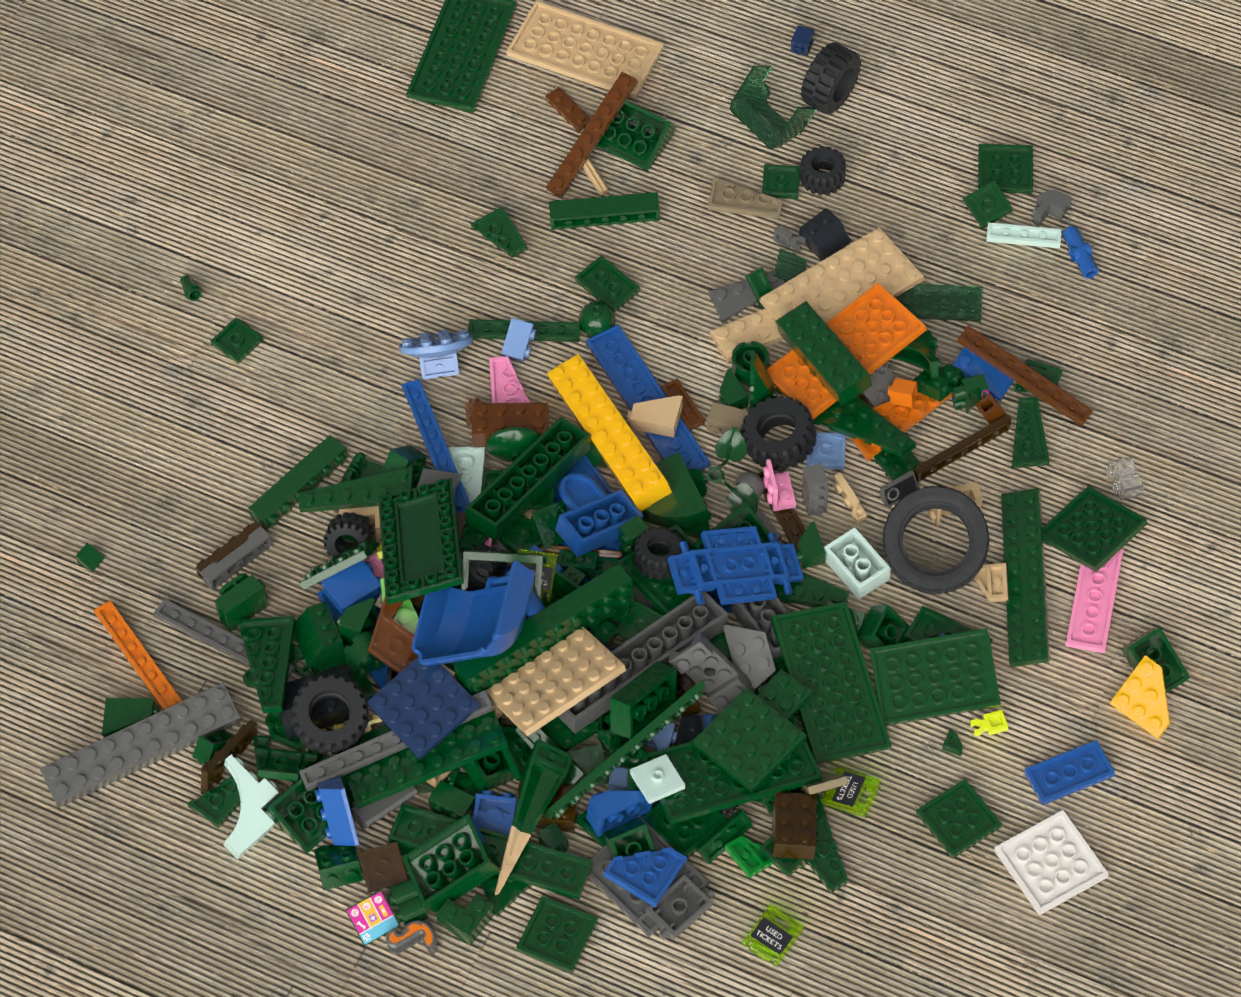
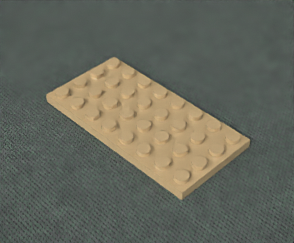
[506,0,664,99]
[760,227,924,323]

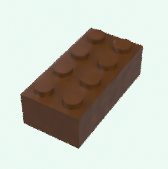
[471,402,549,448]

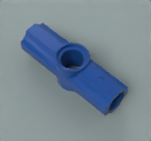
[1062,226,1099,279]

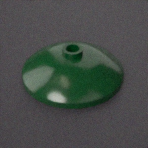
[486,427,541,463]

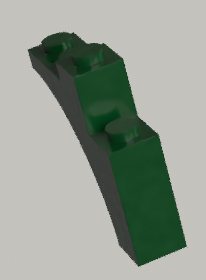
[892,331,941,378]

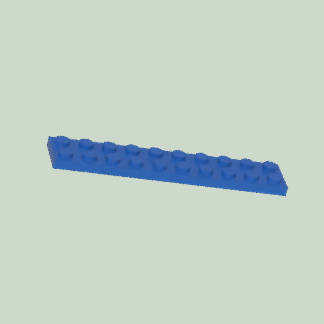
[586,325,710,471]

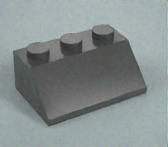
[350,787,418,831]

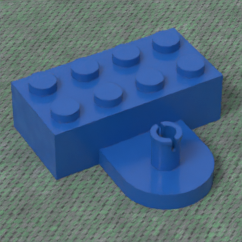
[555,474,644,557]

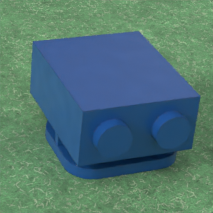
[321,560,381,615]

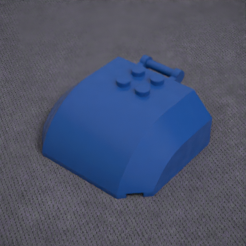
[411,561,535,666]

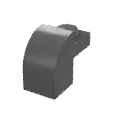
[1032,190,1072,227]

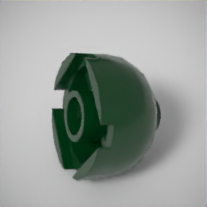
[578,301,616,338]

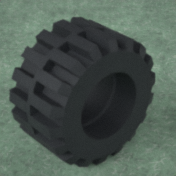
[800,146,846,196]
[323,512,375,560]
[633,527,683,580]
[468,544,506,591]

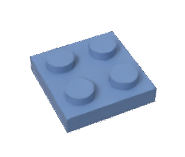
[806,432,846,470]

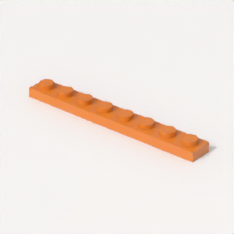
[94,600,182,710]

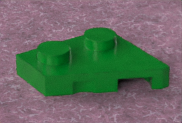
[725,835,773,878]

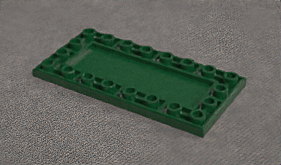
[378,478,464,605]

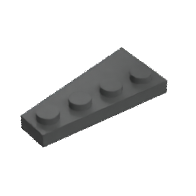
[709,269,784,324]

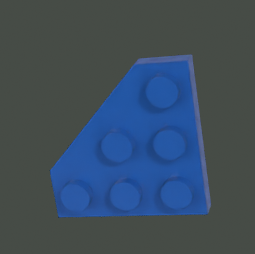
[603,847,687,908]

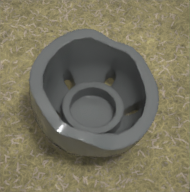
[735,472,764,499]

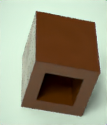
[975,393,1007,424]

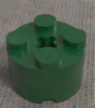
[732,341,769,386]
[342,631,385,679]

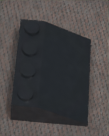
[278,663,353,740]

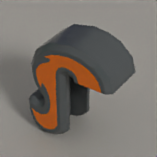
[386,920,438,956]

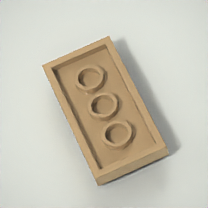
[710,309,783,363]

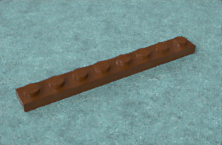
[546,72,638,198]
[956,325,1093,427]

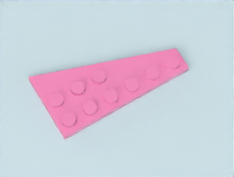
[489,356,530,403]

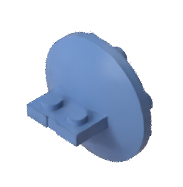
[399,330,473,380]

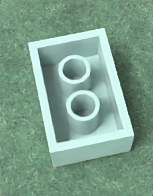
[824,527,891,600]

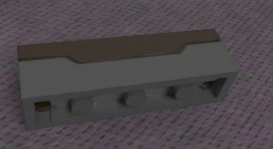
[196,521,272,591]

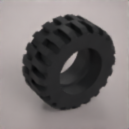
[801,42,861,114]
[741,396,817,470]
[291,674,369,755]

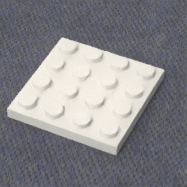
[994,810,1109,915]

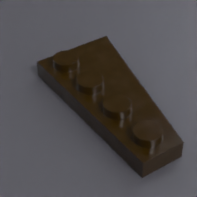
[201,720,257,795]

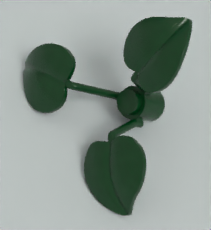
[688,427,758,513]

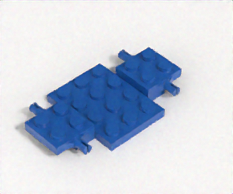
[667,526,804,605]

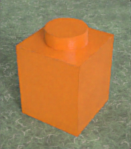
[888,378,918,408]

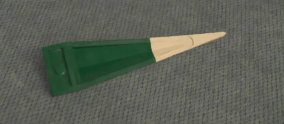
[495,739,574,895]

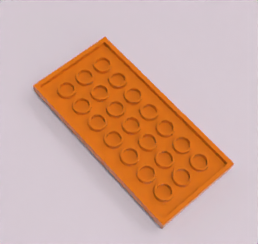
[766,282,927,419]

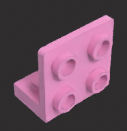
[763,459,796,511]

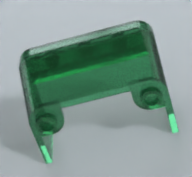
[730,65,816,149]

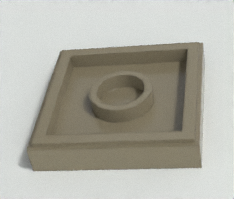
[800,773,848,795]

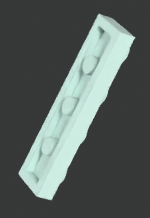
[986,222,1062,248]

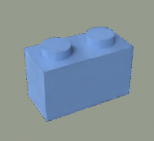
[501,318,536,362]

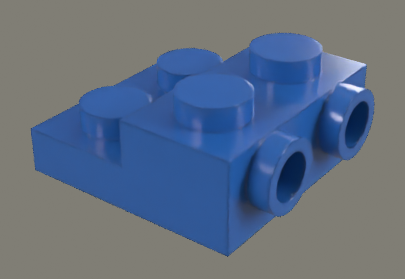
[473,791,516,835]

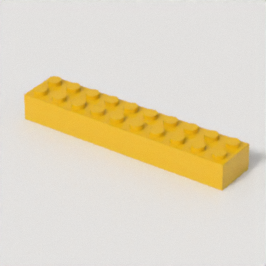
[547,354,672,512]

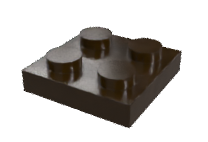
[357,842,408,893]

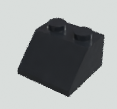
[799,208,851,261]

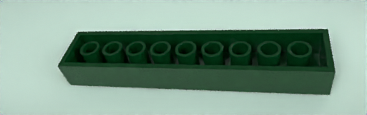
[454,564,634,696]

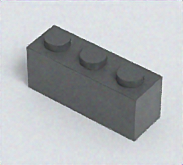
[802,463,828,516]

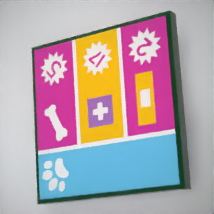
[345,890,400,946]

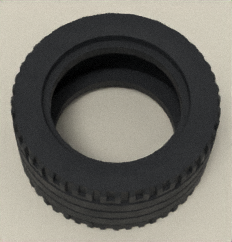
[883,486,989,595]

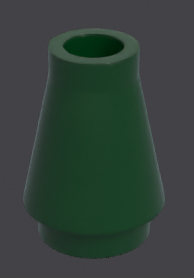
[180,275,202,301]

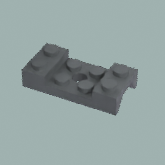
[669,632,751,711]

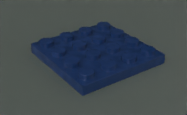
[367,657,480,760]

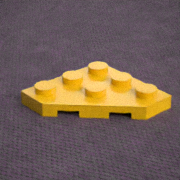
[1110,655,1171,739]

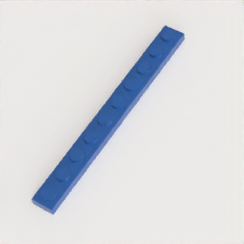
[401,379,470,513]

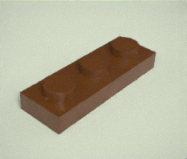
[545,87,591,133]
[661,379,705,431]

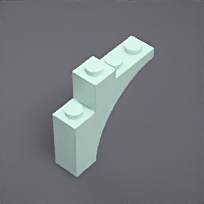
[224,755,279,860]

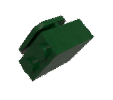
[214,573,268,632]

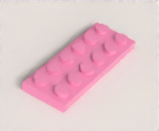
[1066,549,1123,654]

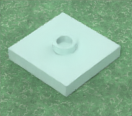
[630,754,685,804]

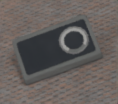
[880,470,919,507]

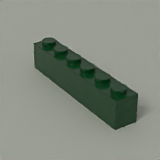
[549,192,660,230]
[248,435,348,531]

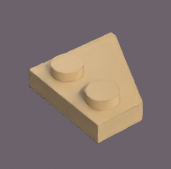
[974,563,1008,602]

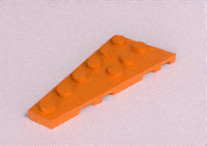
[851,392,951,462]

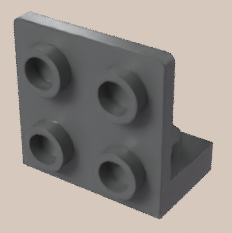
[862,363,896,408]

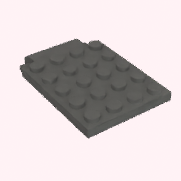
[588,816,715,940]

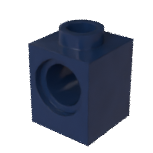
[791,25,815,56]

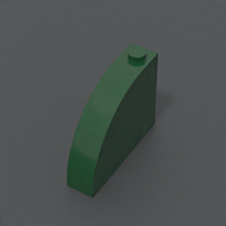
[627,452,712,527]

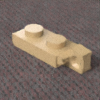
[833,472,867,524]

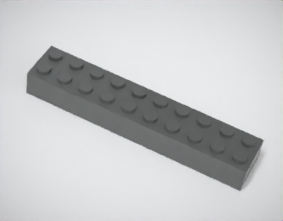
[558,592,728,734]
[40,683,241,808]

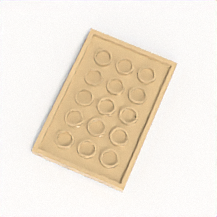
[486,627,626,736]

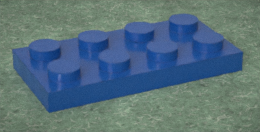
[1024,740,1115,806]

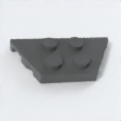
[723,625,777,692]

